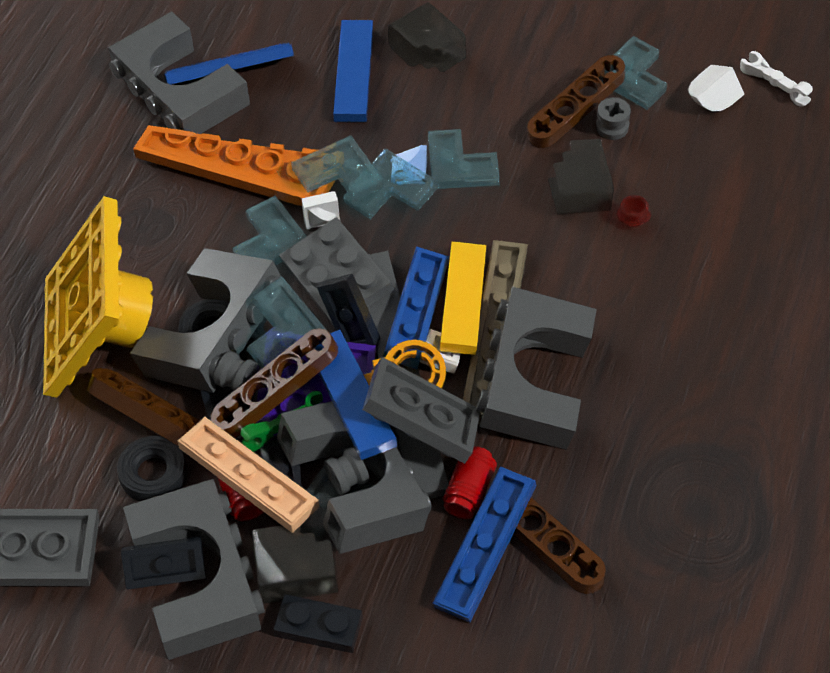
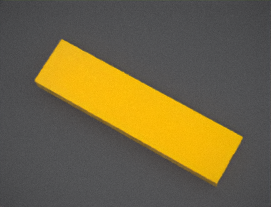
[439,241,486,355]

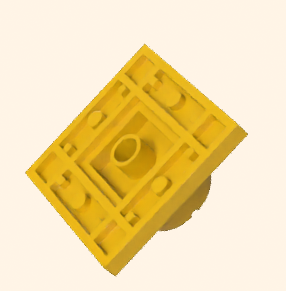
[43,196,153,398]

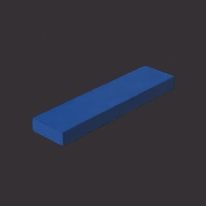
[333,20,373,122]
[164,43,294,84]
[383,246,449,369]
[315,330,397,460]
[433,467,537,623]

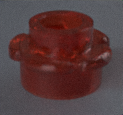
[617,195,651,227]

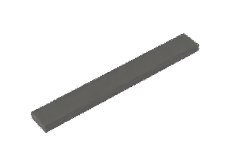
[368,251,448,499]

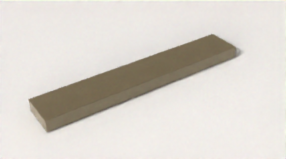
[463,240,528,424]

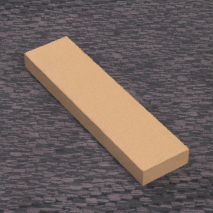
[178,417,319,533]

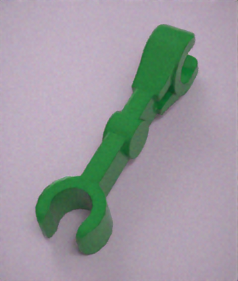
[241,391,327,452]

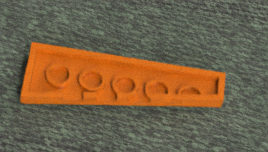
[133,125,345,206]

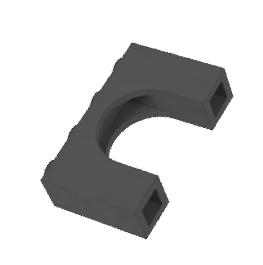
[108,11,250,134]
[130,248,285,393]
[476,287,597,450]
[276,401,431,554]
[123,479,265,660]

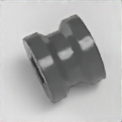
[596,97,631,140]
[214,351,259,391]
[324,447,370,496]

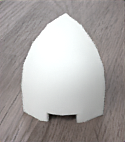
[688,65,744,111]

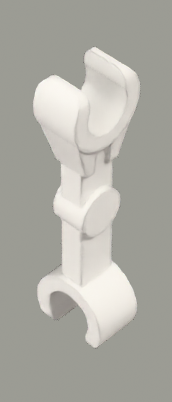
[740,51,813,107]

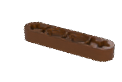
[527,55,625,148]
[211,328,338,438]
[87,368,200,446]
[485,483,606,594]

